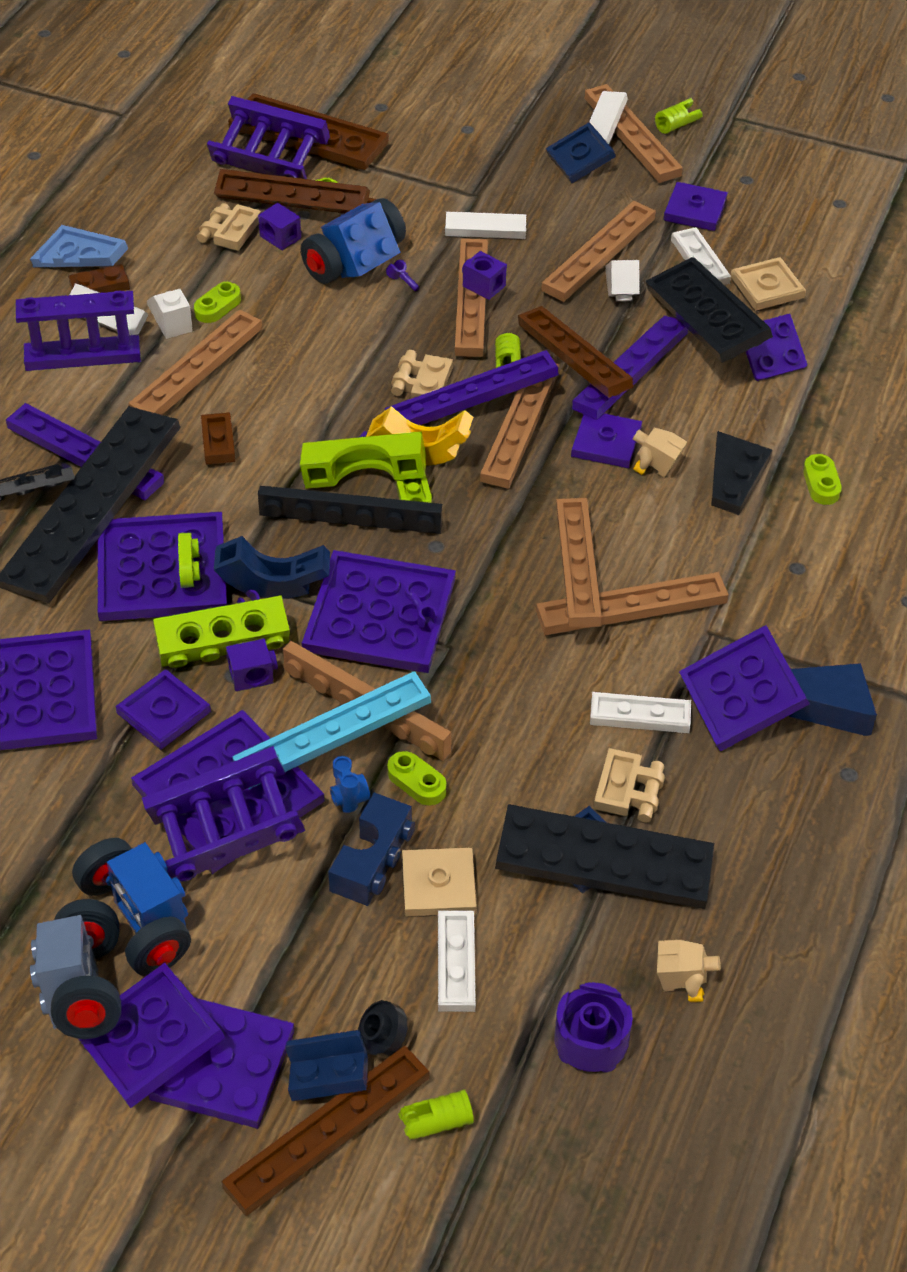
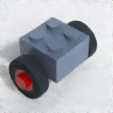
[30,899,121,1039]

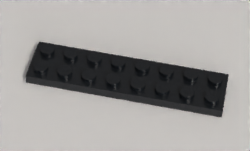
[0,406,181,604]

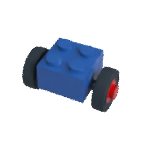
[300,198,406,284]
[72,838,191,976]

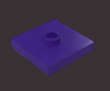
[663,182,728,231]
[571,413,642,468]
[116,669,211,750]

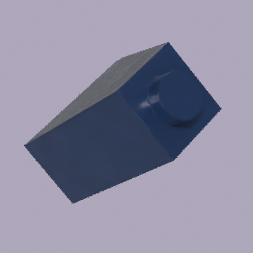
[789,663,877,736]

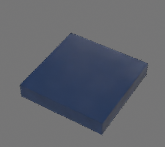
[546,122,616,183]

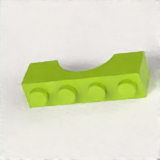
[300,431,426,489]

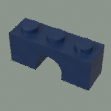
[328,792,415,906]

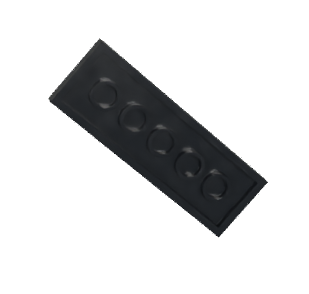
[645,256,773,363]
[495,804,715,909]

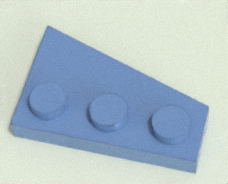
[30,225,128,267]

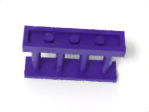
[207,96,330,179]
[16,291,141,371]
[142,746,306,881]

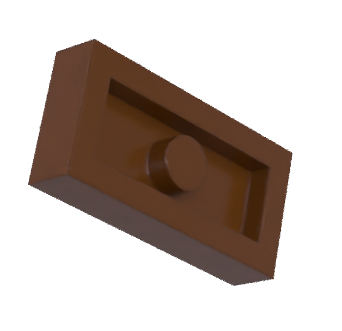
[68,264,130,293]
[201,412,236,465]

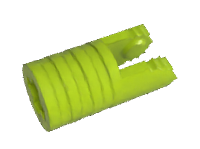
[655,98,703,134]
[495,333,521,368]
[398,1089,474,1139]

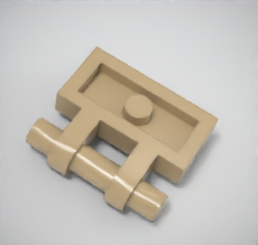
[197,203,261,251]
[391,350,453,399]
[593,748,665,823]

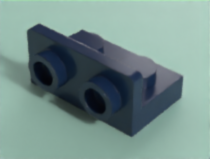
[286,1030,368,1101]

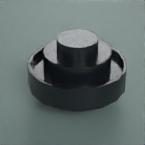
[358,1000,408,1058]

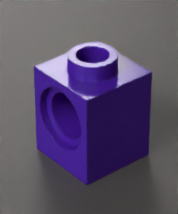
[258,203,301,250]
[462,251,507,300]
[226,638,278,692]

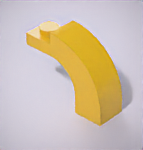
[366,406,473,465]

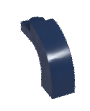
[214,536,330,599]

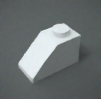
[605,260,639,302]
[147,289,193,339]

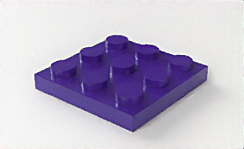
[679,625,810,751]
[77,963,225,1108]
[149,998,295,1129]

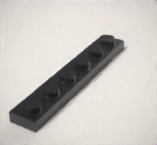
[258,485,443,534]

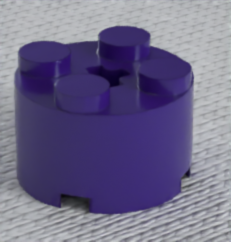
[554,982,633,1072]

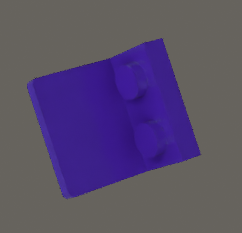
[745,314,808,381]

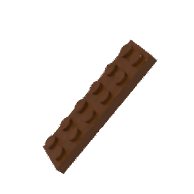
[228,93,389,170]

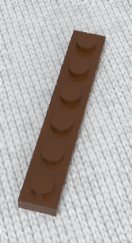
[214,169,370,214]
[518,306,633,398]
[221,1046,429,1216]

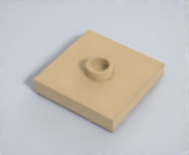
[731,257,806,311]
[402,848,477,917]

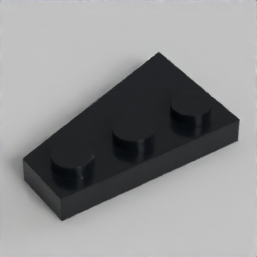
[711,431,773,515]
[0,462,75,501]

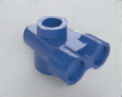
[330,756,370,813]

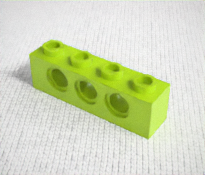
[153,595,290,668]

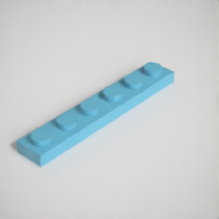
[232,671,431,789]

